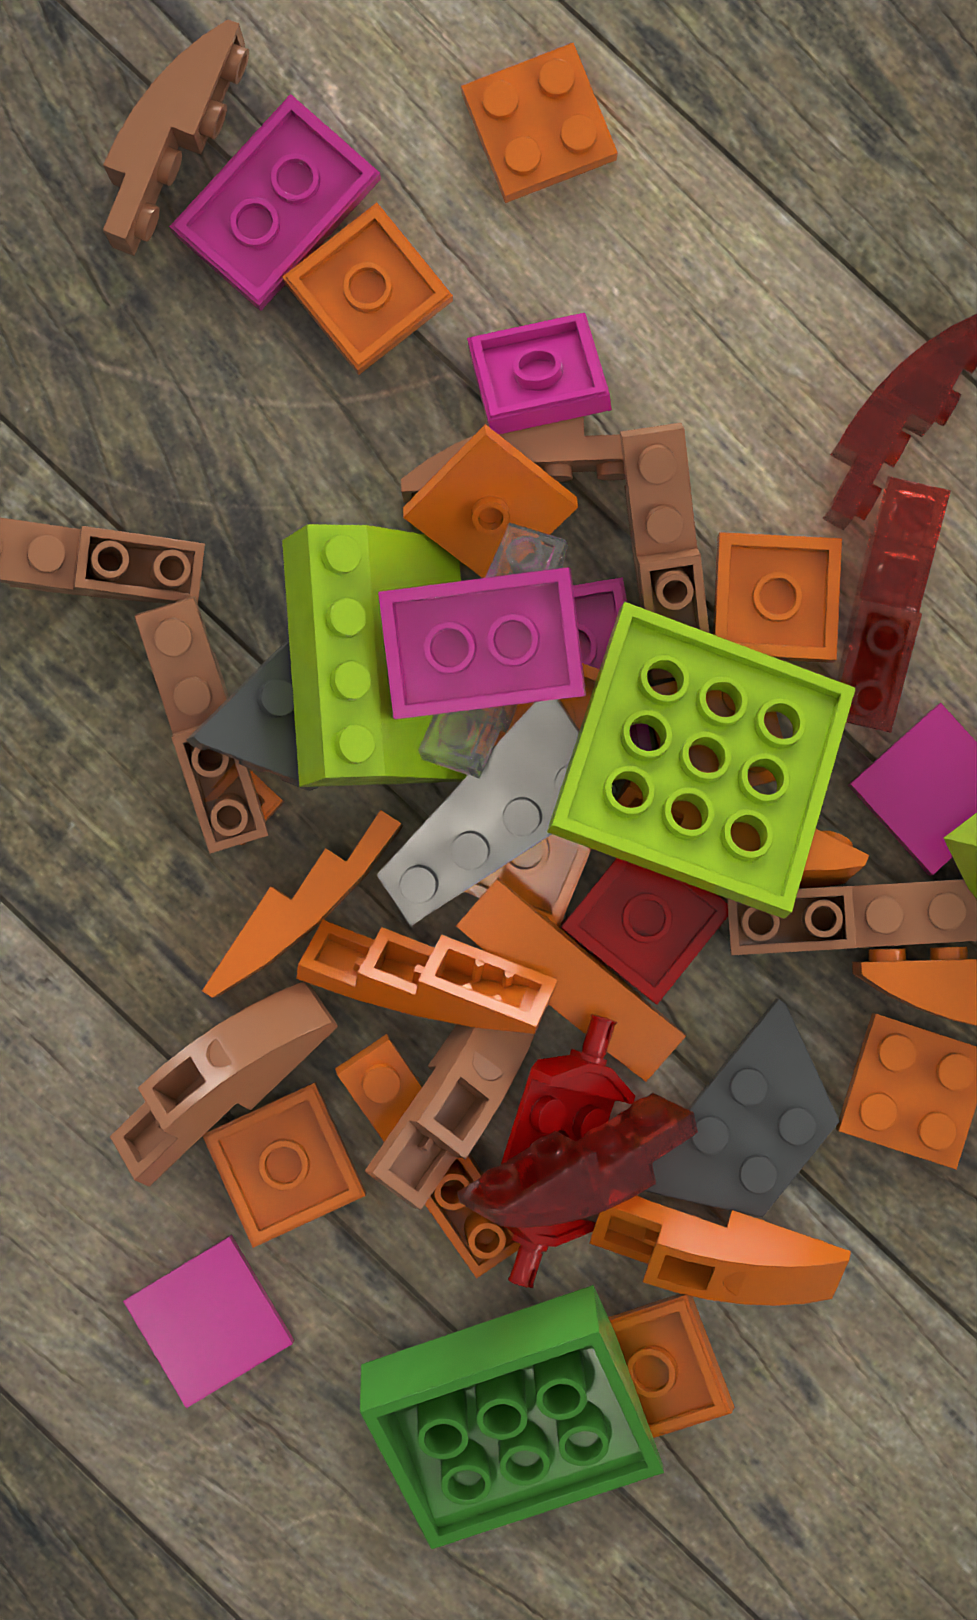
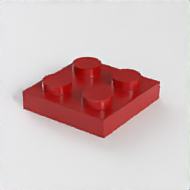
[560,858,728,1005]

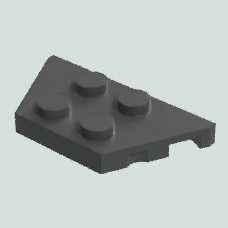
[186,638,319,791]
[629,998,840,1218]

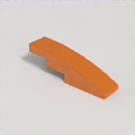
[202,810,403,998]
[456,878,686,1082]
[296,920,558,1034]

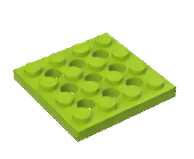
[547,602,856,919]

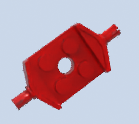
[487,1014,636,1288]

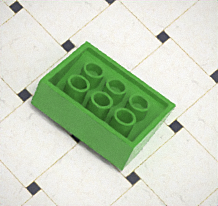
[360,1285,664,1550]

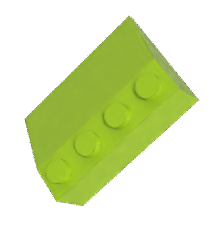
[282,524,475,787]

